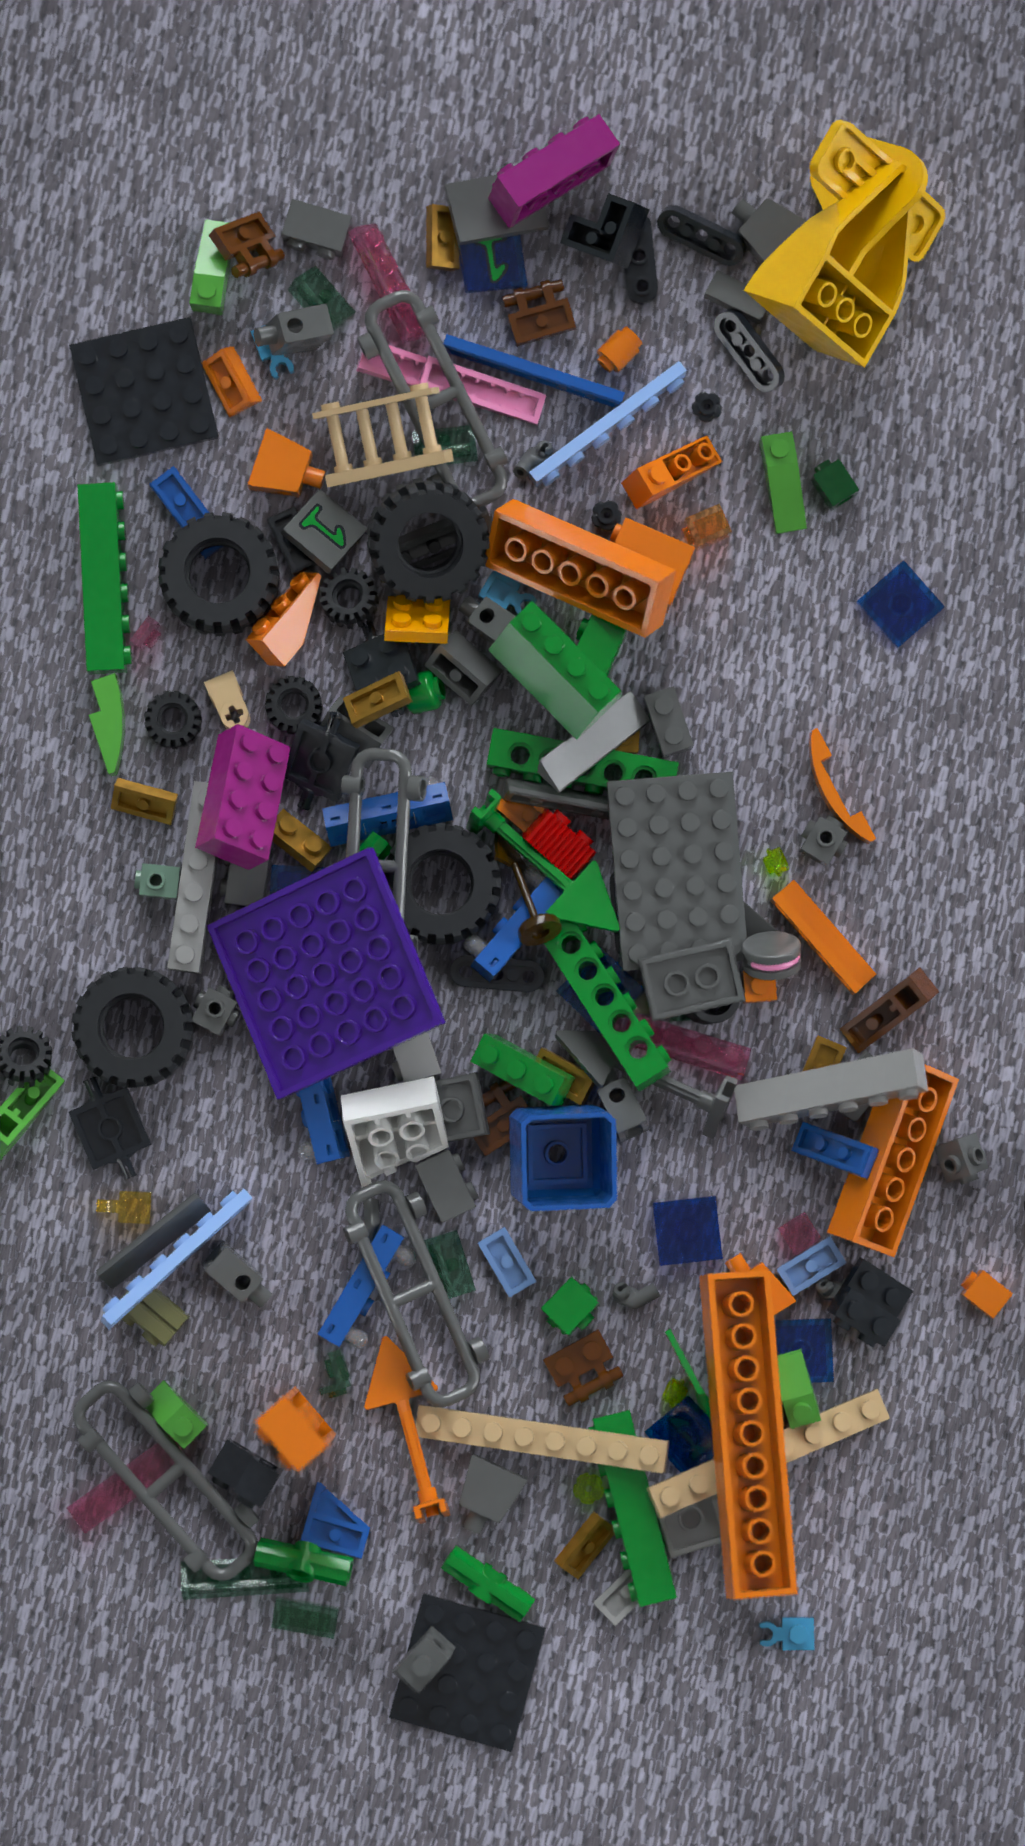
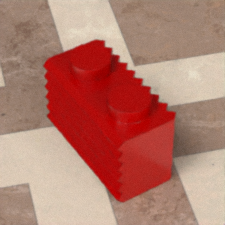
[521,808,597,880]

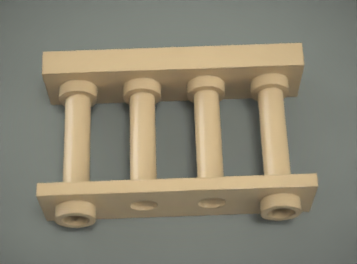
[312,382,454,488]

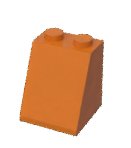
[610,517,695,614]

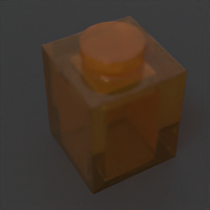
[681,503,732,551]

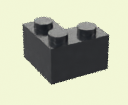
[560,193,650,269]
[208,1438,283,1509]

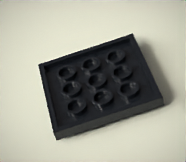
[69,317,219,467]
[389,1593,546,1752]

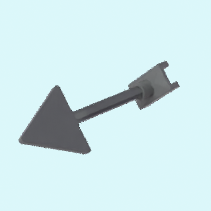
[555,1030,738,1139]

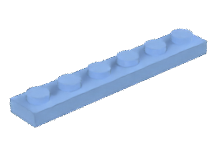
[529,361,687,487]
[101,1189,252,1330]

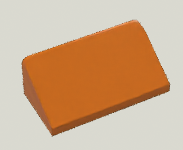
[202,346,262,417]

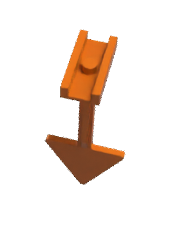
[364,1336,451,1524]

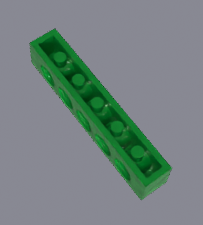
[486,727,679,795]
[544,920,672,1092]

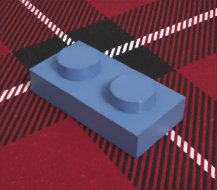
[478,1227,536,1298]
[776,1236,847,1296]

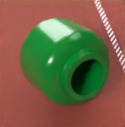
[403,670,446,714]

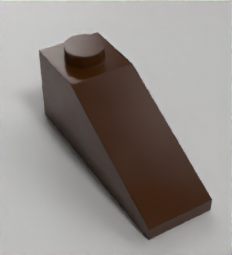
[840,967,939,1054]

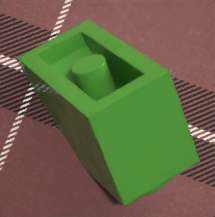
[777,1349,821,1429]
[146,1380,209,1449]

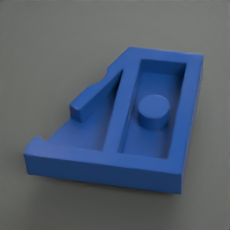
[300,1482,370,1560]

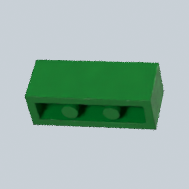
[470,1033,576,1106]

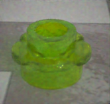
[763,847,789,877]
[661,1377,688,1408]
[573,1473,604,1505]

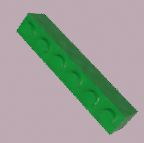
[77,482,132,675]
[588,1410,677,1607]

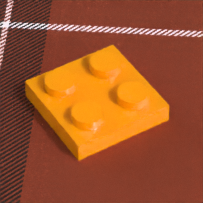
[384,595,450,644]

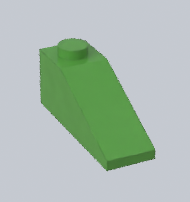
[189,219,231,315]
[759,431,807,534]
[0,1069,65,1160]

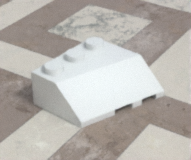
[340,1076,449,1188]

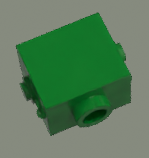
[540,1277,599,1336]

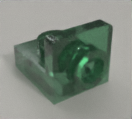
[319,1348,353,1399]

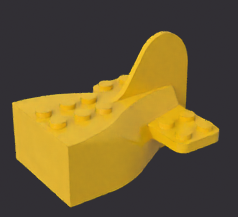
[743,120,945,368]

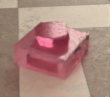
[130,615,161,652]
[777,1212,822,1255]

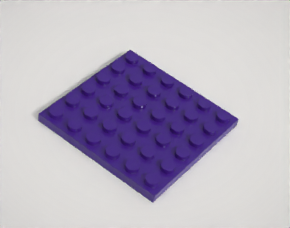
[207,847,446,1100]

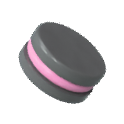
[742,931,801,980]

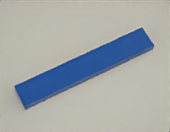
[443,334,625,408]

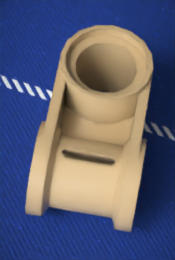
[204,670,251,729]

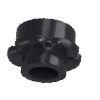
[692,392,722,422]
[591,500,622,531]

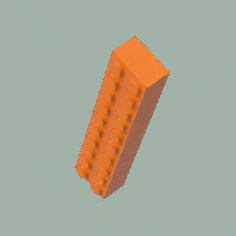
[699,1269,798,1600]

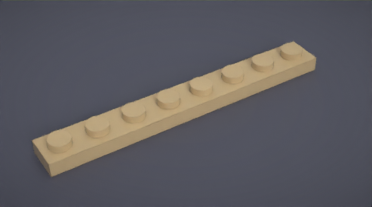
[647,1389,890,1518]
[416,1405,669,1473]

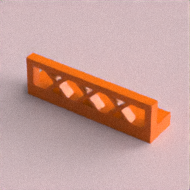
[770,880,877,995]

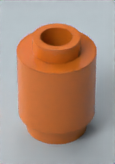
[597,326,643,373]

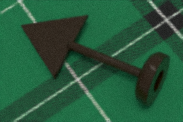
[495,833,562,946]

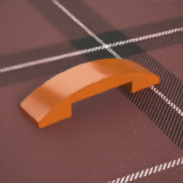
[809,728,876,844]

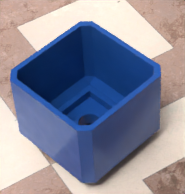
[509,1105,617,1211]

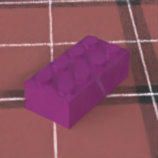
[488,114,620,228]
[195,724,291,870]

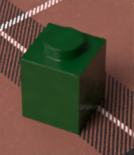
[811,459,859,511]

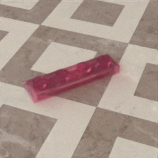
[348,223,426,343]
[625,1013,751,1080]
[67,1435,190,1534]

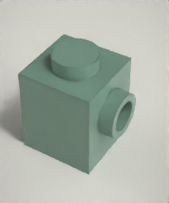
[134,863,181,900]

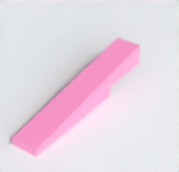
[356,345,546,425]

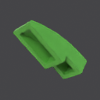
[89,673,125,777]

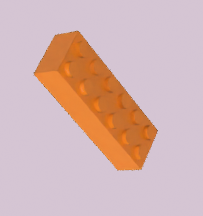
[485,499,676,638]
[827,1064,959,1258]
[255,1386,336,1472]

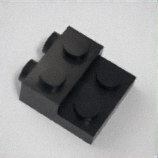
[826,1257,913,1348]

